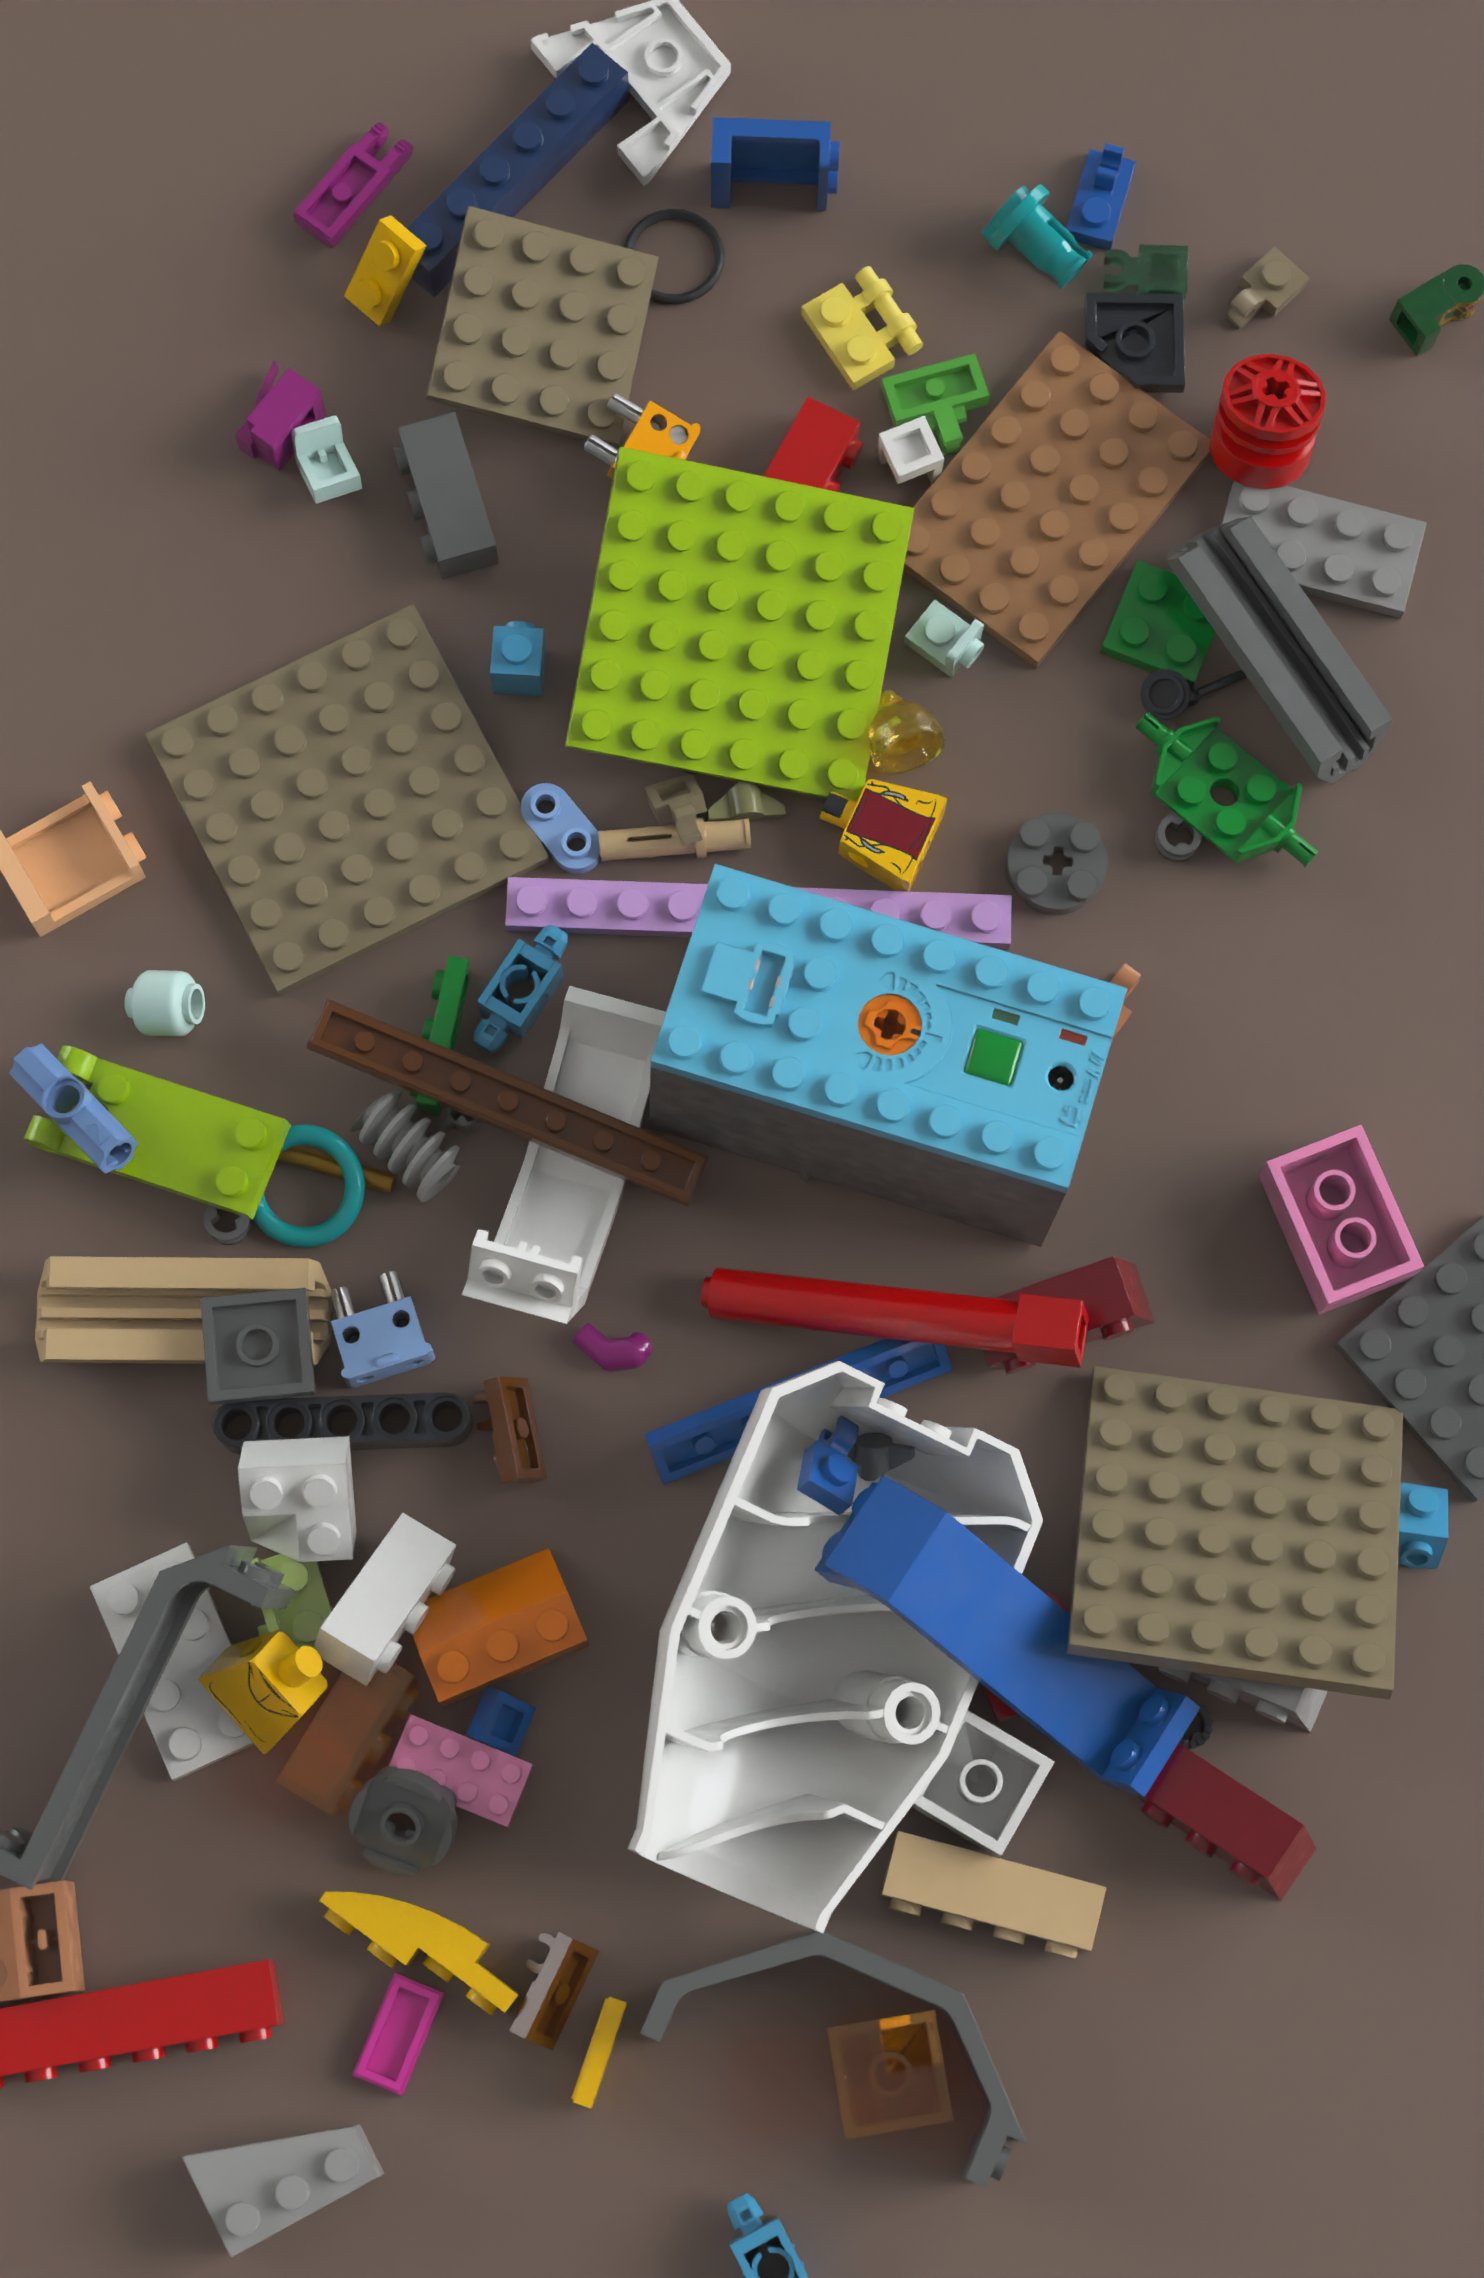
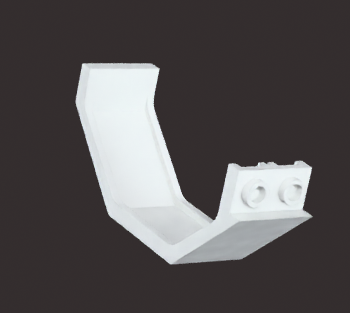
[462,986,666,1324]

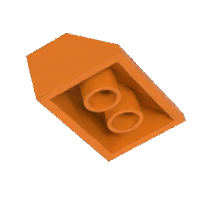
[412,1548,589,1707]

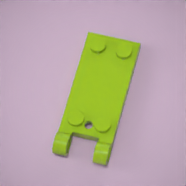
[23,1045,291,1220]

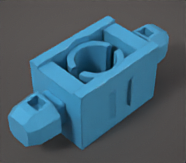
[473,924,568,1054]
[727,2192,809,2278]

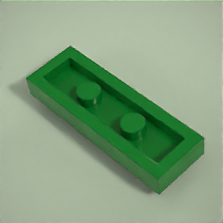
[410,955,471,1117]

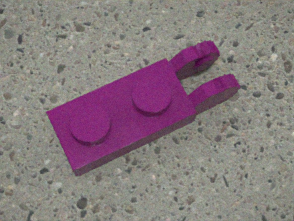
[293,122,413,249]

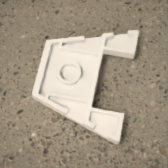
[531,0,731,186]

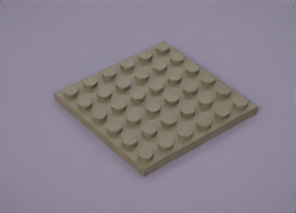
[145,604,549,997]
[1067,1366,1403,1700]

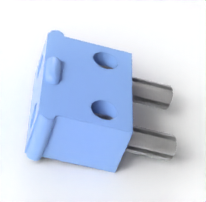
[330,1271,435,1388]

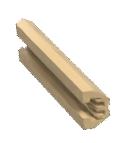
[35,1256,333,1365]

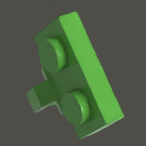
[881,353,990,456]

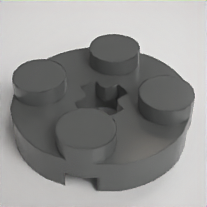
[1006,813,1108,915]
[349,1766,458,1875]

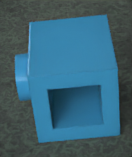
[490,621,546,696]

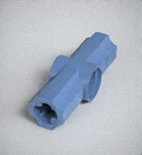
[9,1043,138,1174]

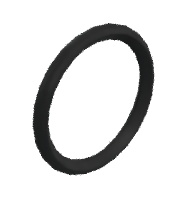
[624,209,725,304]

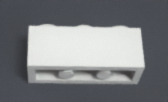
[314,1513,456,1686]

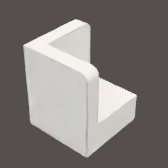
[877,416,944,484]

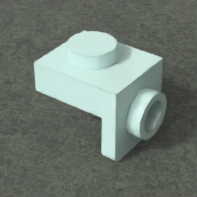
[291,416,362,504]

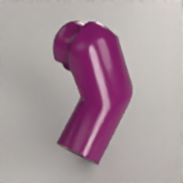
[572,1323,652,1372]

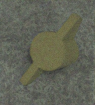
[706,780,786,823]

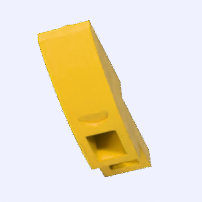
[319,1892,520,2015]

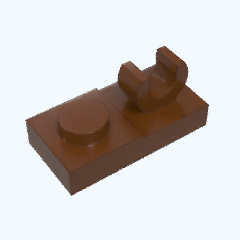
[471,1376,547,1484]
[509,1932,599,2051]

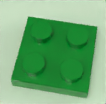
[1100,560,1215,688]

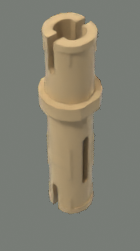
[598,817,751,862]

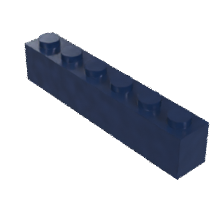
[407,43,629,297]

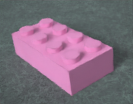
[389,1714,534,1828]

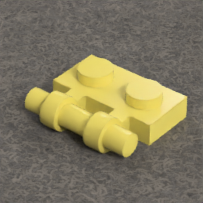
[801,266,923,391]

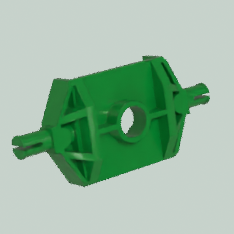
[1135,711,1319,867]

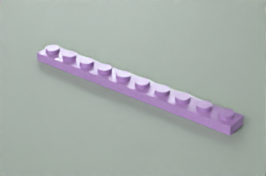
[505,877,1012,949]

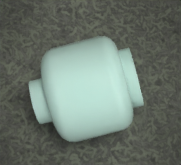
[125,970,205,1037]

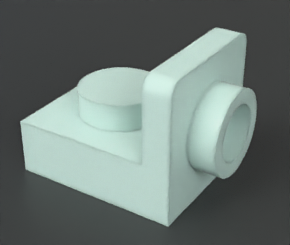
[904,599,985,677]

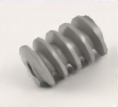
[350,1088,460,1202]

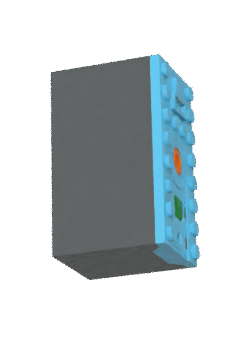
[649,864,1127,1247]

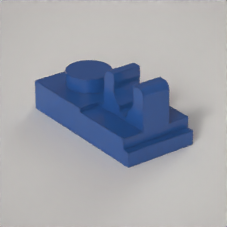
[1066,143,1136,251]

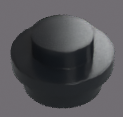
[1140,669,1191,720]

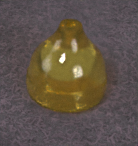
[868,690,946,775]

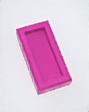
[352,1972,445,2096]

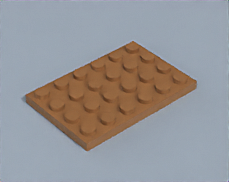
[903,331,1211,669]

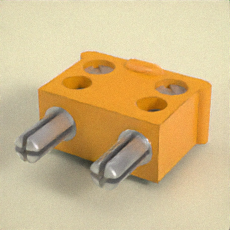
[584,393,701,479]

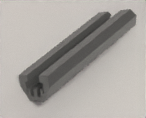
[1166,516,1393,785]

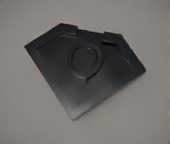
[1084,293,1185,393]

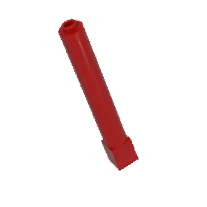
[701,1267,1089,1368]

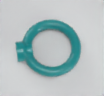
[253,1125,365,1248]

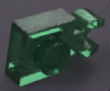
[1103,244,1188,299]

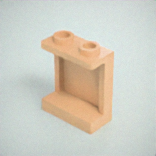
[0,781,147,937]

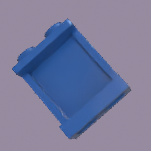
[711,117,840,210]

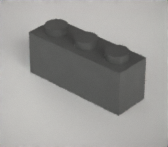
[393,412,499,579]

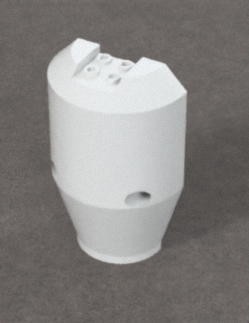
[628,1361,1043,1933]

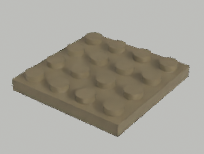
[426,206,659,448]

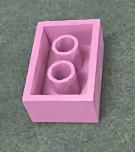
[1258,1124,1424,1315]

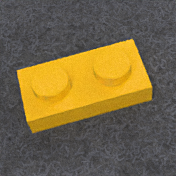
[344,215,427,326]

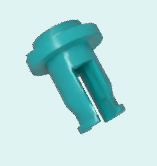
[980,184,1093,290]

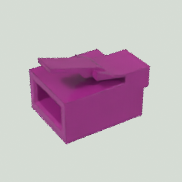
[235,360,326,471]

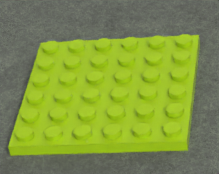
[565,447,914,801]

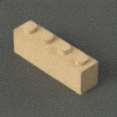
[880,1831,1107,1959]

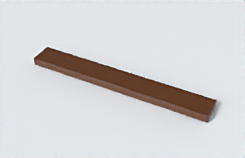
[307,999,709,1206]

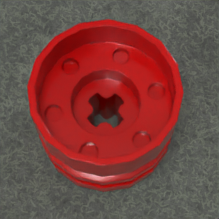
[1209,354,1326,489]

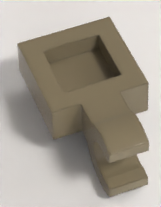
[1226,246,1309,330]
[644,773,707,846]

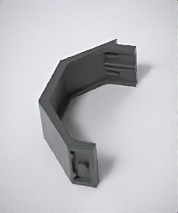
[640,1931,1028,2188]

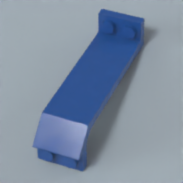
[814,1475,1200,1797]

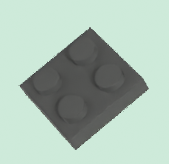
[201,1288,316,1405]

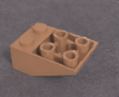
[0,1880,85,2003]

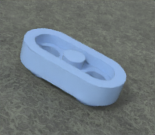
[521,783,601,874]

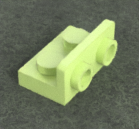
[251,1554,333,1648]

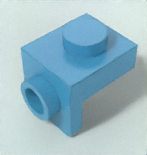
[1398,1482,1449,1570]

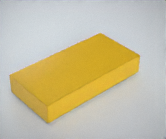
[571,1996,628,2109]

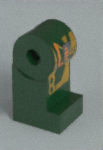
[1389,264,1484,357]

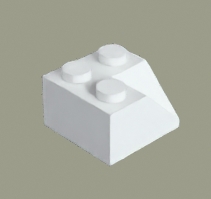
[238,1436,357,1562]
[911,1710,1055,1858]

